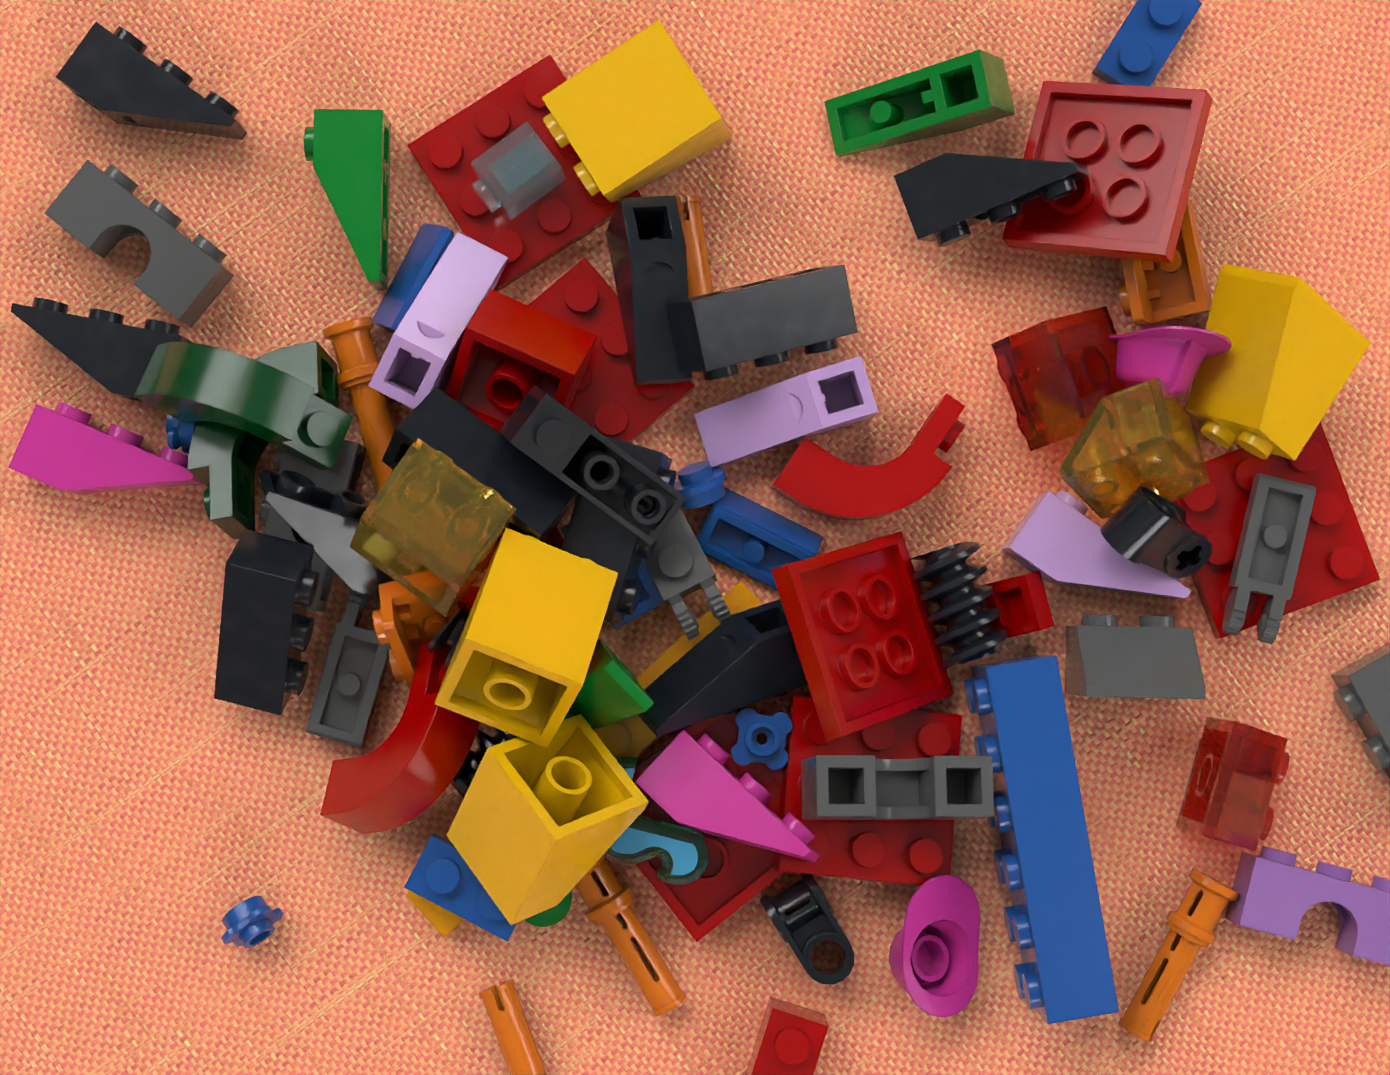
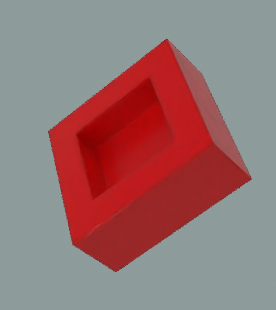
[985,570,1055,638]

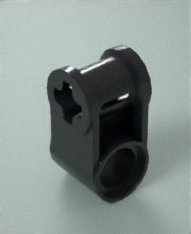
[1100,485,1212,578]
[759,874,854,985]

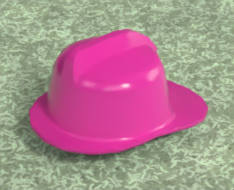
[1108,326,1232,404]
[889,874,980,1018]

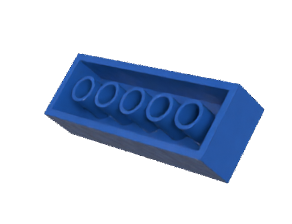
[964,655,1119,1024]

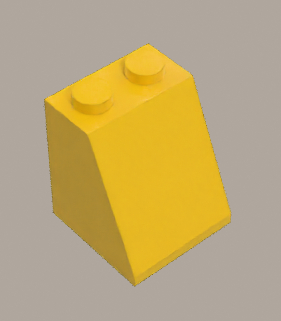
[541,19,732,203]
[1186,263,1371,461]
[434,528,618,748]
[446,714,649,925]

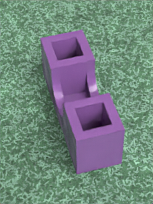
[1225,846,1390,966]

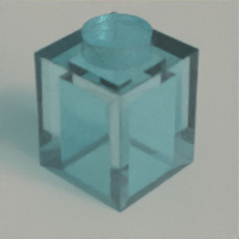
[471,121,565,220]

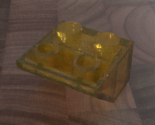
[1059,377,1210,519]
[349,438,517,617]

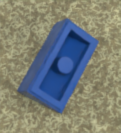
[373,223,455,334]
[697,488,823,591]

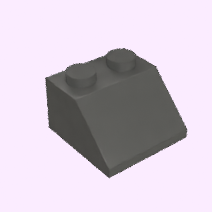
[1065,614,1205,699]

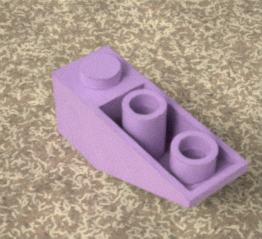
[368,232,509,409]
[694,356,878,468]
[1001,490,1191,599]

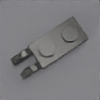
[1222,473,1316,644]
[642,507,731,640]
[305,589,392,748]

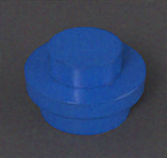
[674,461,727,509]

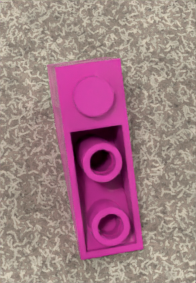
[8,401,203,494]
[635,730,820,863]

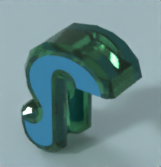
[603,755,709,885]

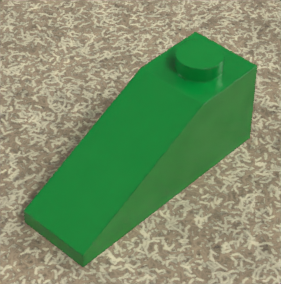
[824,49,1015,157]
[304,109,391,290]
[564,637,654,730]

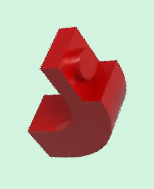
[771,393,965,520]
[320,641,480,834]

